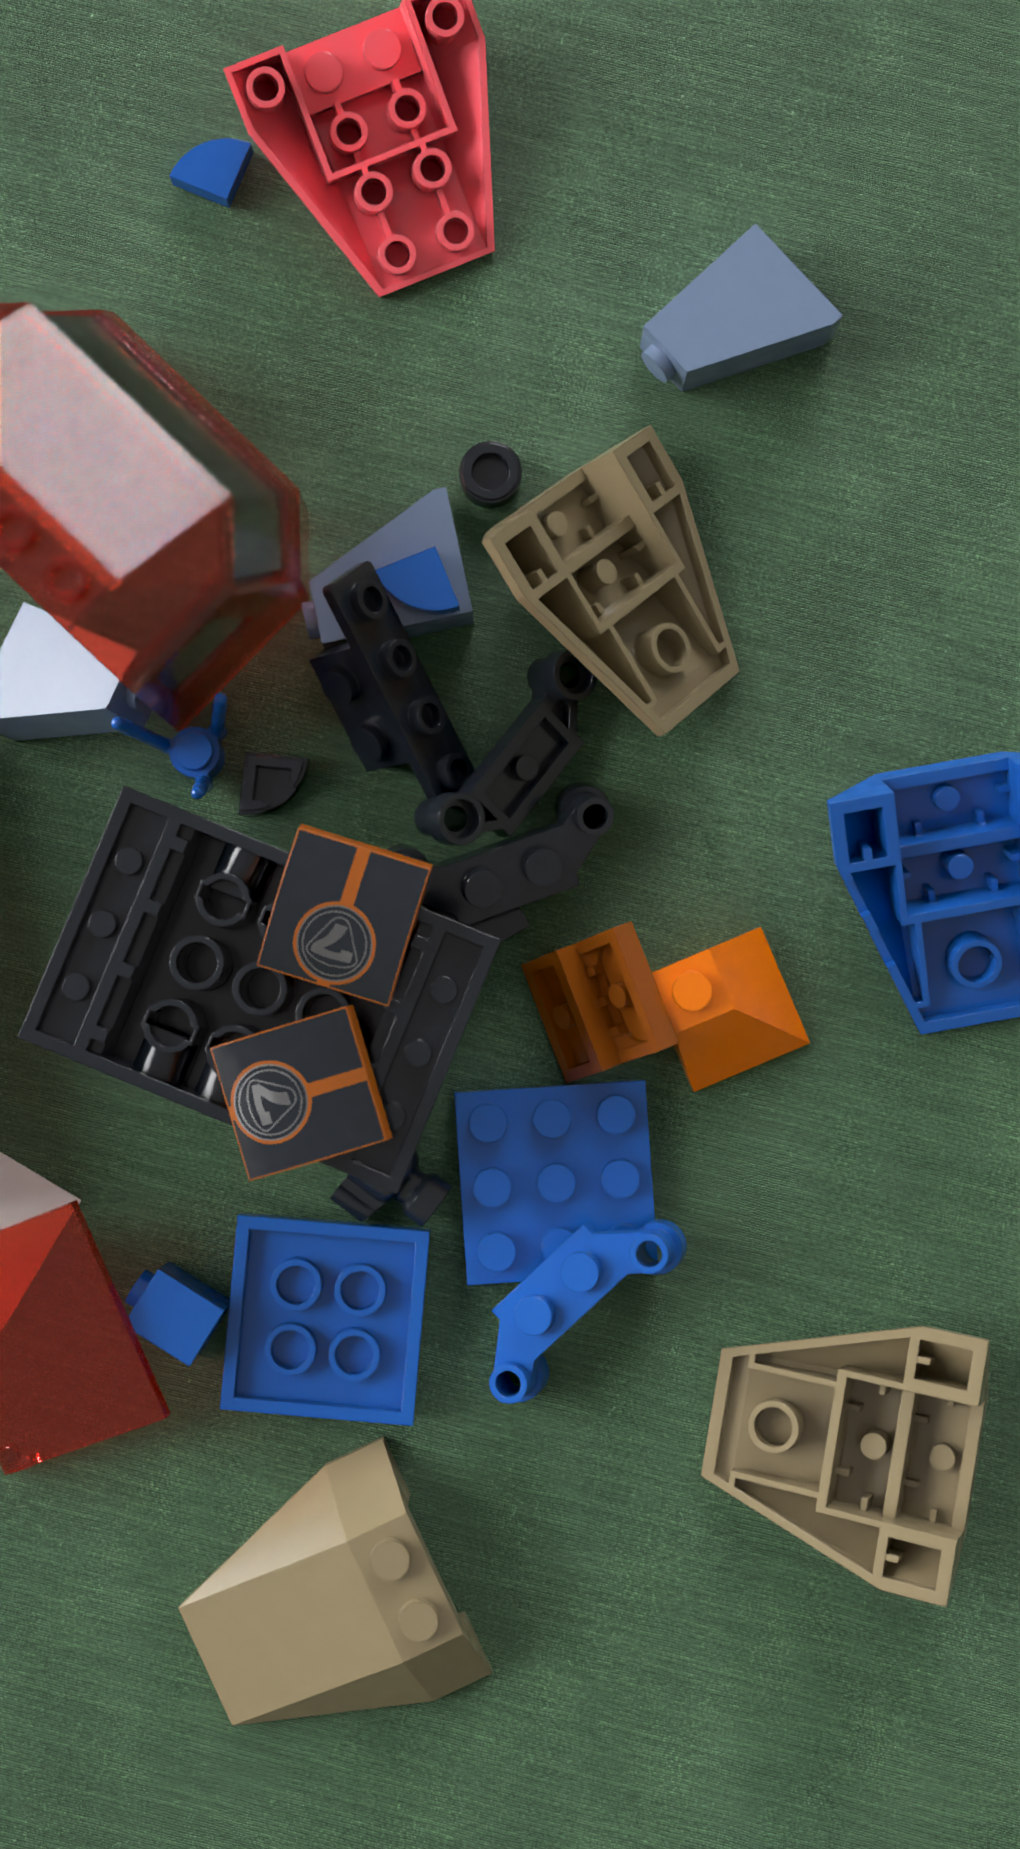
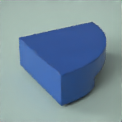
[169,138,254,208]
[376,546,460,615]

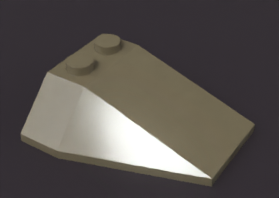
[482,424,740,737]
[701,1325,990,1607]
[178,1436,492,1726]

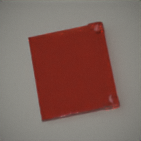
[0,1200,171,1475]

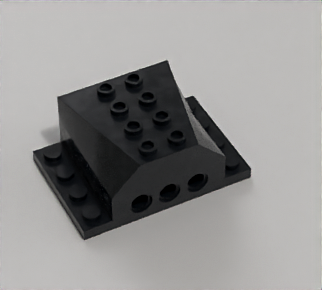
[18,785,501,1194]

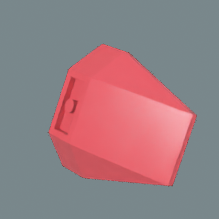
[223,0,495,298]

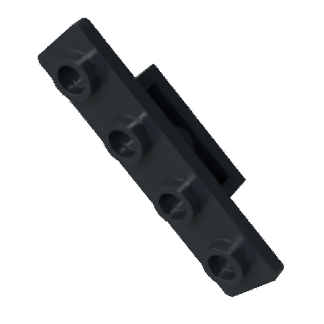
[309,561,475,799]

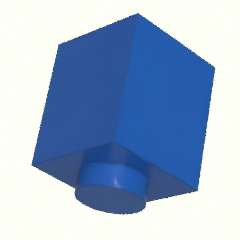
[123,1261,230,1366]

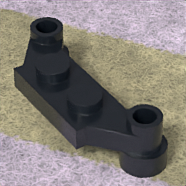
[414,649,598,845]
[387,782,614,926]

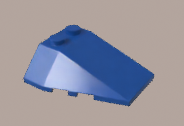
[827,752,1020,1035]

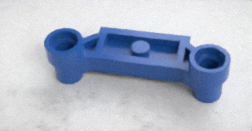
[489,1219,687,1404]

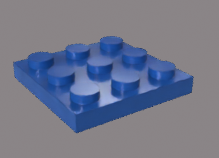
[454,1079,658,1285]
[220,1213,431,1426]

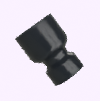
[329,1150,452,1227]

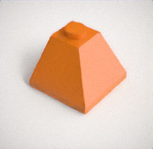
[652,927,810,1092]

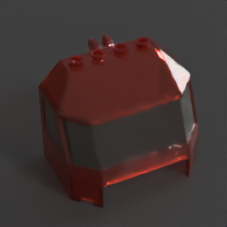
[0,302,310,732]

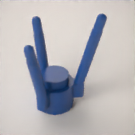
[111,693,228,799]

